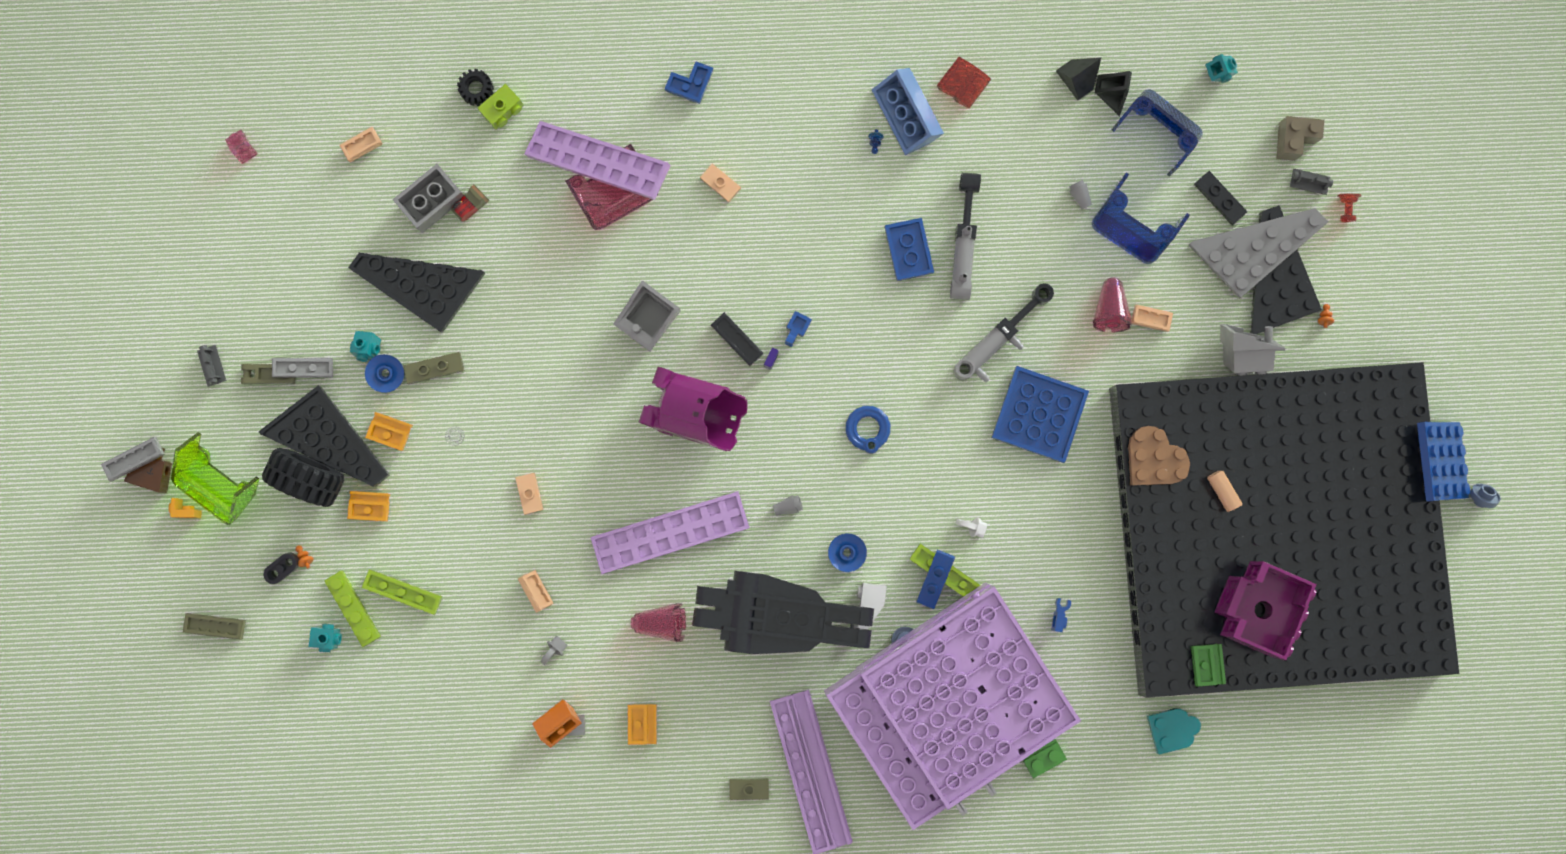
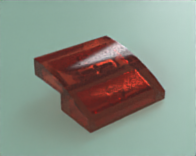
[937,57,991,109]

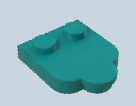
[1147,708,1201,755]

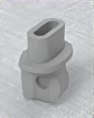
[540,636,568,665]

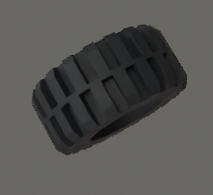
[262,448,344,507]

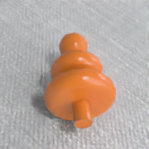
[1317,304,1334,328]
[295,545,314,569]

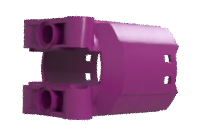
[639,367,748,452]

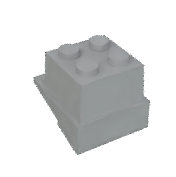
[613,280,681,352]
[1220,324,1285,376]

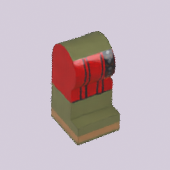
[451,184,490,222]

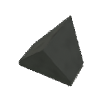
[1056,57,1102,100]
[1095,71,1132,117]

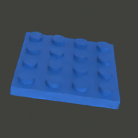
[991,366,1089,463]
[1417,422,1470,501]

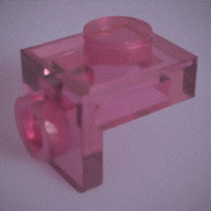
[225,130,257,164]

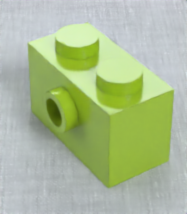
[477,83,524,130]

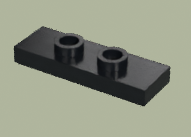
[1194,171,1247,225]
[711,312,764,366]

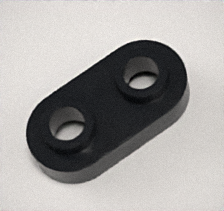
[263,552,299,584]

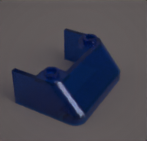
[1111,89,1203,177]
[1092,172,1190,264]

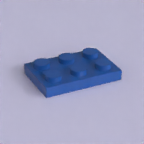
[884,217,934,281]

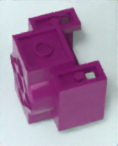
[1214,561,1317,660]

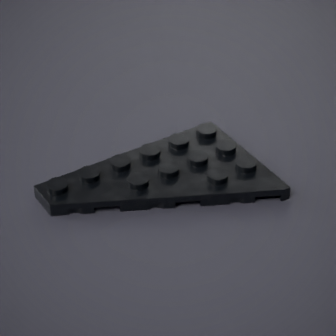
[1250,205,1322,334]
[348,252,486,333]
[259,385,390,487]

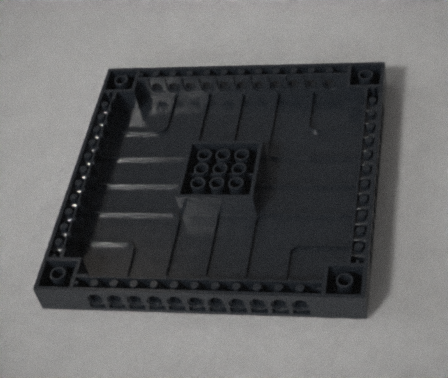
[1109,362,1460,698]

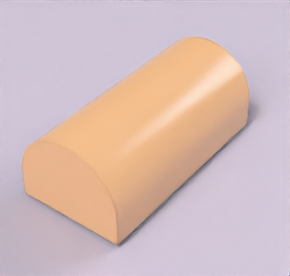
[1207,471,1242,512]

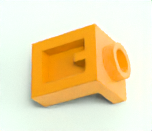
[168,498,202,518]

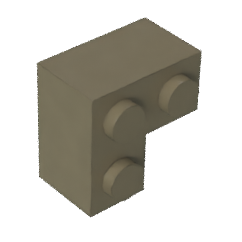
[1276,116,1324,161]

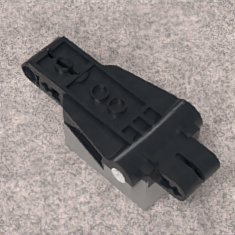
[692,570,874,654]

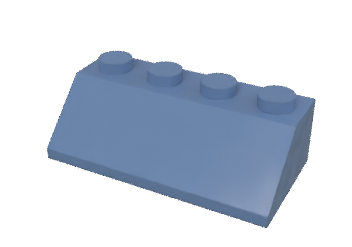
[872,68,944,155]

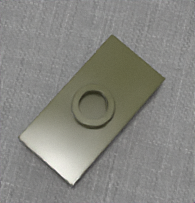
[729,779,769,800]

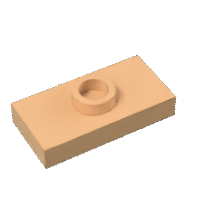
[339,127,383,163]
[700,164,741,202]
[1131,305,1173,332]
[515,473,544,515]
[518,570,554,613]

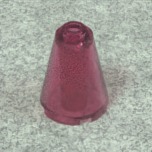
[1093,277,1132,333]
[631,603,686,642]

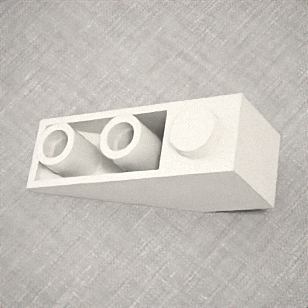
[854,583,887,629]

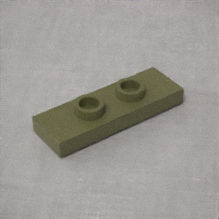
[403,352,465,384]
[182,613,246,640]

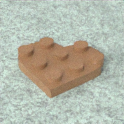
[1128,426,1190,486]

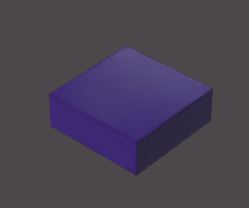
[764,347,779,370]

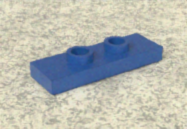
[916,549,955,609]

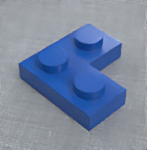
[665,61,713,104]

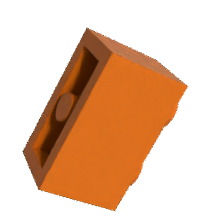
[532,699,581,748]

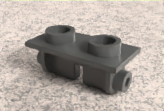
[1290,169,1333,195]
[197,345,227,387]

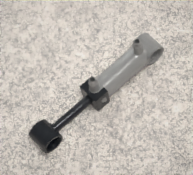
[950,172,981,300]
[953,283,1054,383]

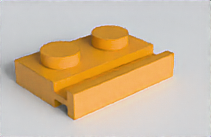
[365,412,413,451]
[347,491,390,522]
[628,704,657,745]

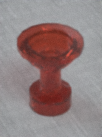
[1337,194,1361,222]

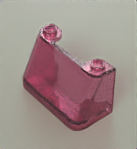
[565,144,658,230]

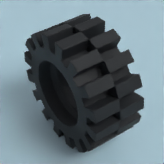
[457,69,494,106]

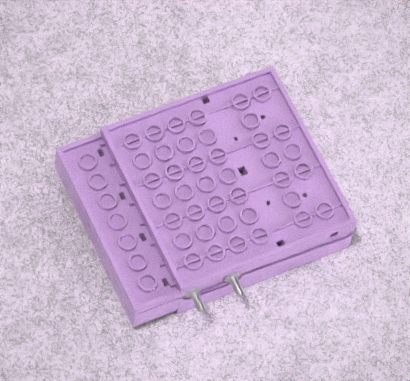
[824,582,1081,830]

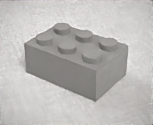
[393,164,464,233]

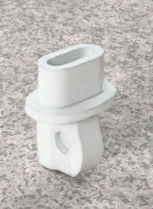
[955,517,987,538]

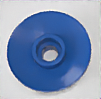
[365,354,404,393]
[828,533,867,572]

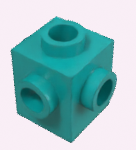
[1205,54,1238,83]
[350,331,381,362]
[308,624,342,652]

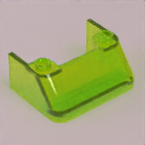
[171,432,259,525]

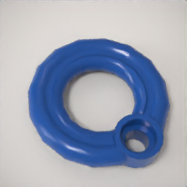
[846,406,891,454]

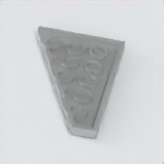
[1189,208,1328,299]

